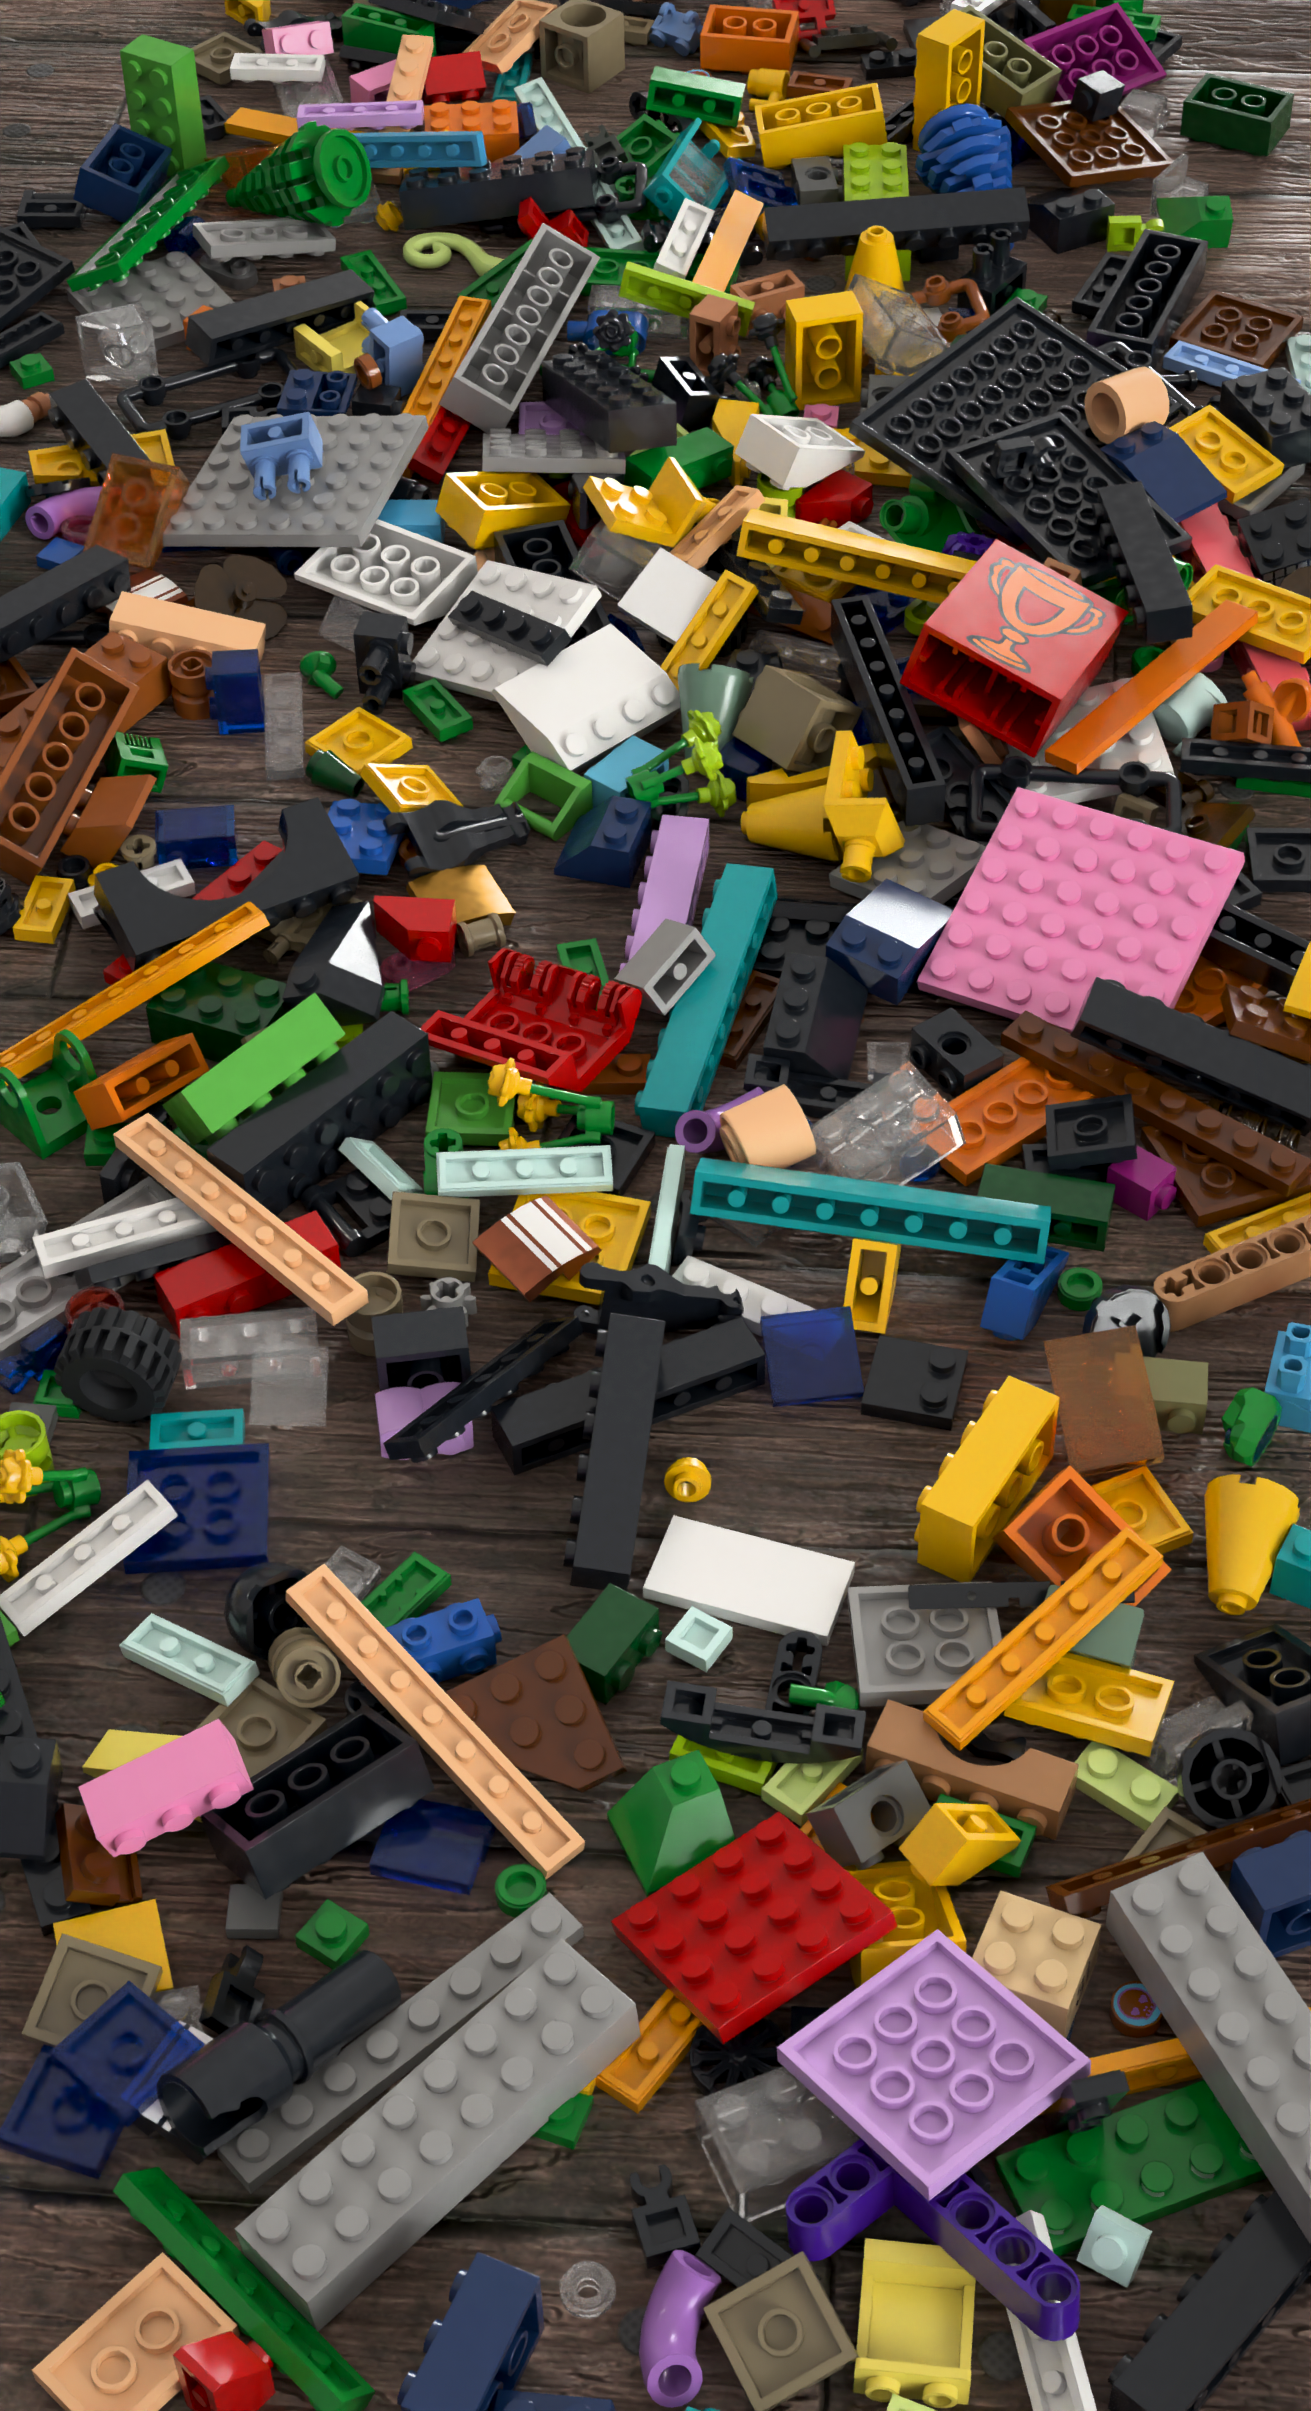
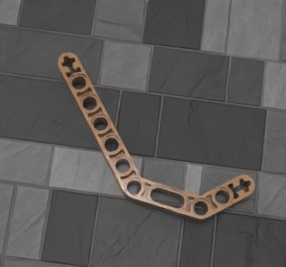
[1153,1214,1311,1332]

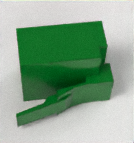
[104,731,168,793]

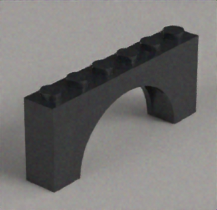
[94,797,360,972]

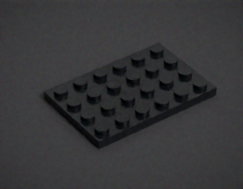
[944,412,1192,588]

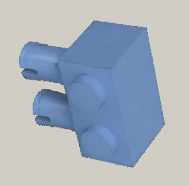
[361,307,424,397]
[240,412,323,500]

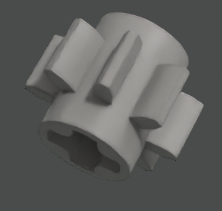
[420,1277,477,1327]

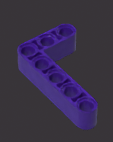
[785,2139,1080,2341]

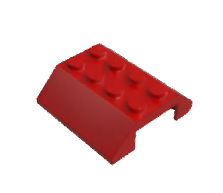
[420,948,642,1092]

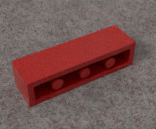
[153,1210,341,1339]

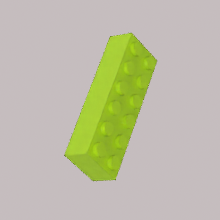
[842,142,911,281]

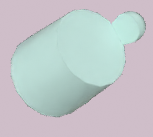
[1152,672,1228,757]

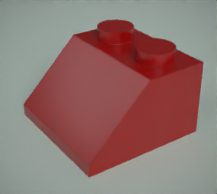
[422,51,486,104]

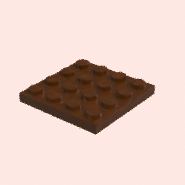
[1004,100,1175,188]

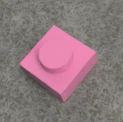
[804,404,839,429]

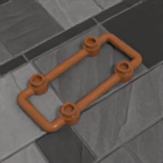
[861,275,990,369]

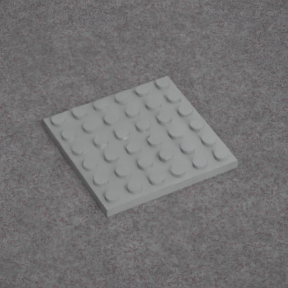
[160,413,429,547]

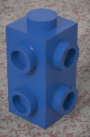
[386,1598,502,1684]

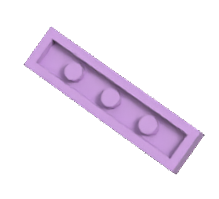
[297,100,424,131]

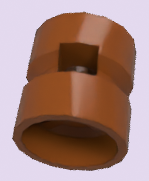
[168,649,222,721]

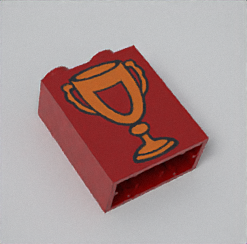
[899,539,1129,758]

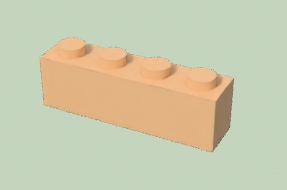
[109,591,266,680]

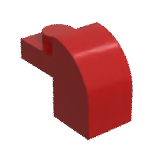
[518,196,589,247]

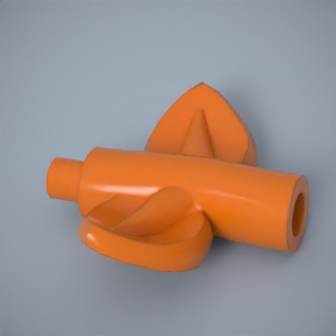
[1241,670,1311,747]

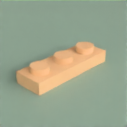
[669,485,765,570]

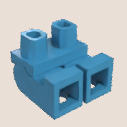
[1264,1322,1311,1433]

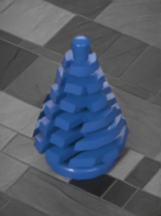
[915,103,1014,251]

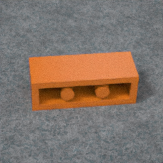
[74,1033,210,1130]

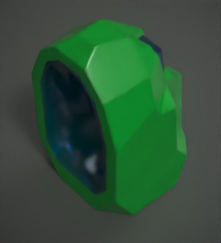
[1221,1387,1282,1467]

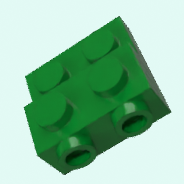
[616,113,682,179]

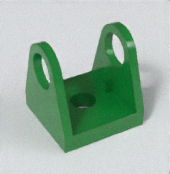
[0,1029,98,1160]

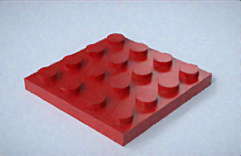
[611,1811,898,2044]

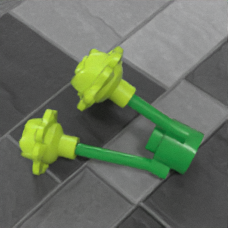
[625,710,737,817]

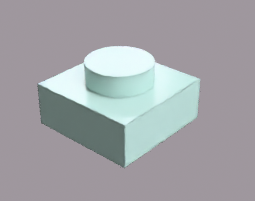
[665,1606,733,1672]
[1076,2205,1152,2288]

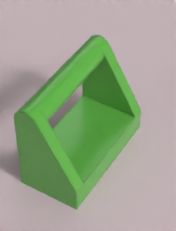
[494,751,593,841]

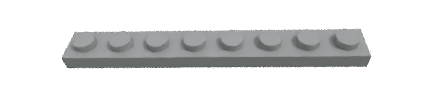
[217,1892,584,2194]

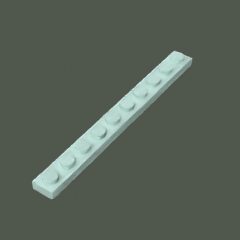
[514,77,645,251]

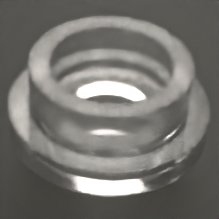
[559,2261,616,2319]

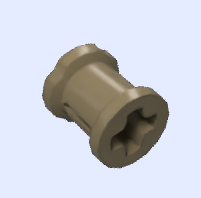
[120,835,157,870]
[456,912,506,958]

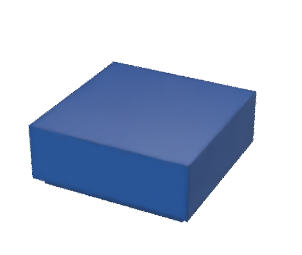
[36,537,86,570]

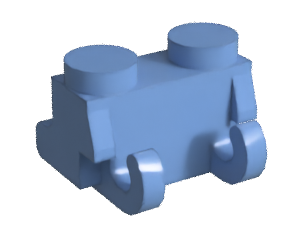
[649,2,703,56]

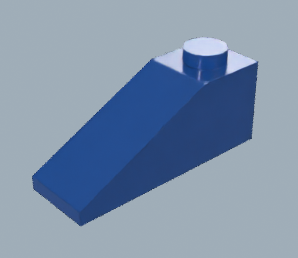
[980,1246,1069,1341]

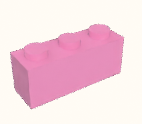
[78,1719,254,1857]

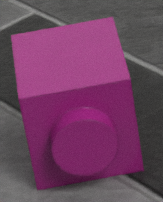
[1106,1146,1177,1221]

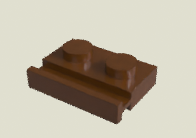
[55,1803,143,1906]

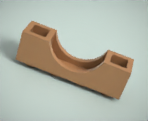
[865,1699,1079,1840]

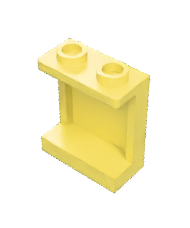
[293,301,369,374]
[853,2238,976,2408]

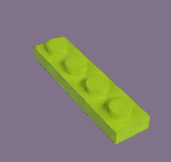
[618,261,755,337]

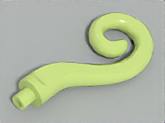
[403,232,504,277]

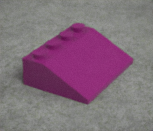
[1022,2,1167,102]

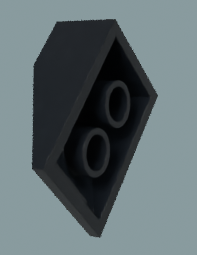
[1027,188,1115,254]
[1194,1623,1311,1767]

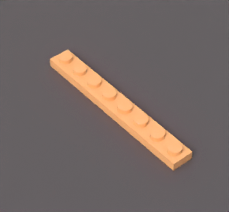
[113,1113,369,1326]
[286,1564,585,1880]

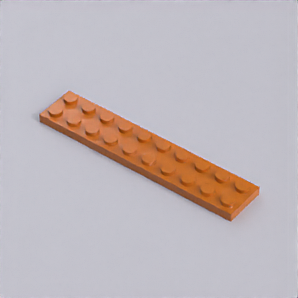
[908,956,1268,1187]

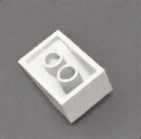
[735,414,865,490]

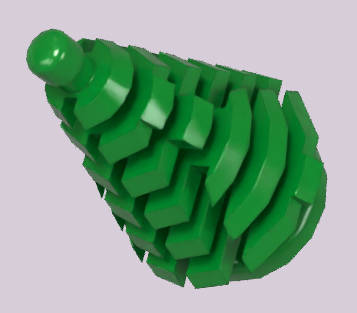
[226,121,372,227]

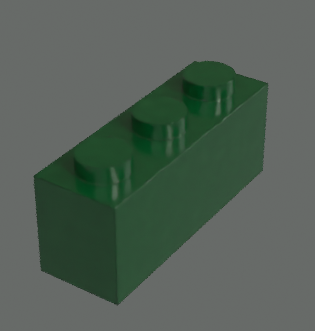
[977,1163,1116,1252]

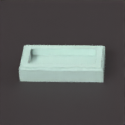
[338,1137,424,1200]

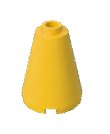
[844,226,906,324]
[741,784,844,862]
[1204,1474,1300,1615]

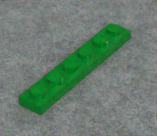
[113,2167,376,2411]

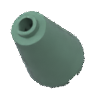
[678,663,754,772]

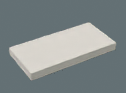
[643,1515,855,1646]

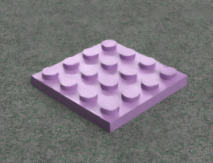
[777,1929,1091,2201]

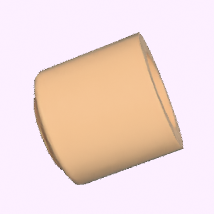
[1085,367,1169,444]
[719,1084,816,1169]

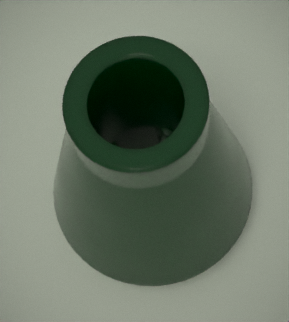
[305,749,365,798]

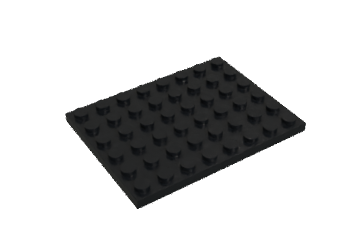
[849,296,1182,547]

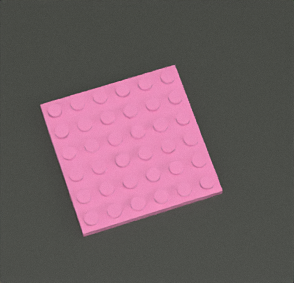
[917,787,1245,1034]

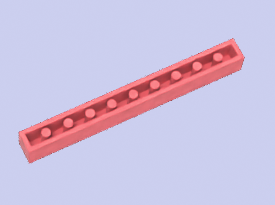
[1178,502,1311,732]

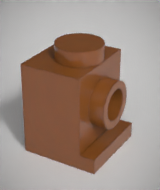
[1210,700,1274,744]

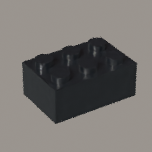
[1219,367,1311,469]

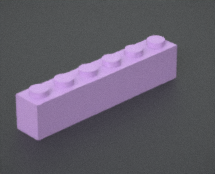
[619,815,709,972]

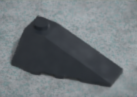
[283,901,385,1026]

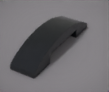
[743,1053,916,1122]
[660,1680,866,1763]

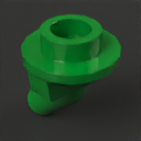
[299,651,344,700]
[788,1681,859,1710]

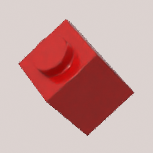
[795,469,874,529]
[373,895,457,963]
[173,2331,276,2411]

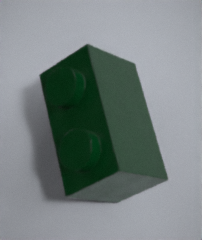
[566,1583,662,1705]

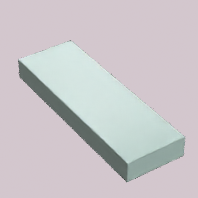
[119,1613,260,1707]

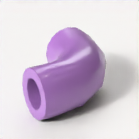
[25,486,124,540]
[675,1087,764,1154]
[639,2249,722,2408]

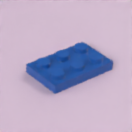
[327,799,405,875]

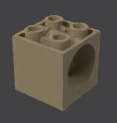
[539,0,625,94]
[732,665,863,773]

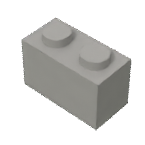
[614,919,716,1016]

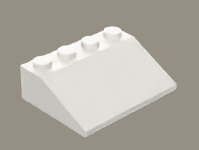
[294,519,478,626]
[492,623,681,774]

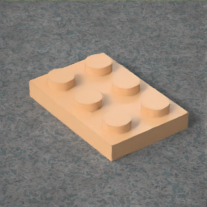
[462,0,558,74]
[32,2252,240,2411]

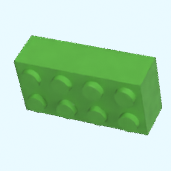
[120,34,207,176]
[162,993,346,1147]

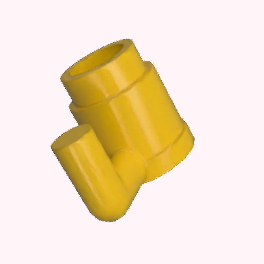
[747,68,790,111]

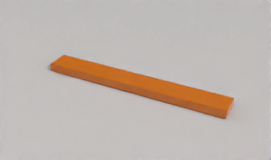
[1045,599,1258,775]

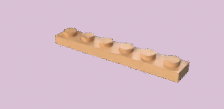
[371,34,434,185]

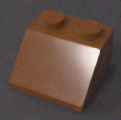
[60,774,157,869]

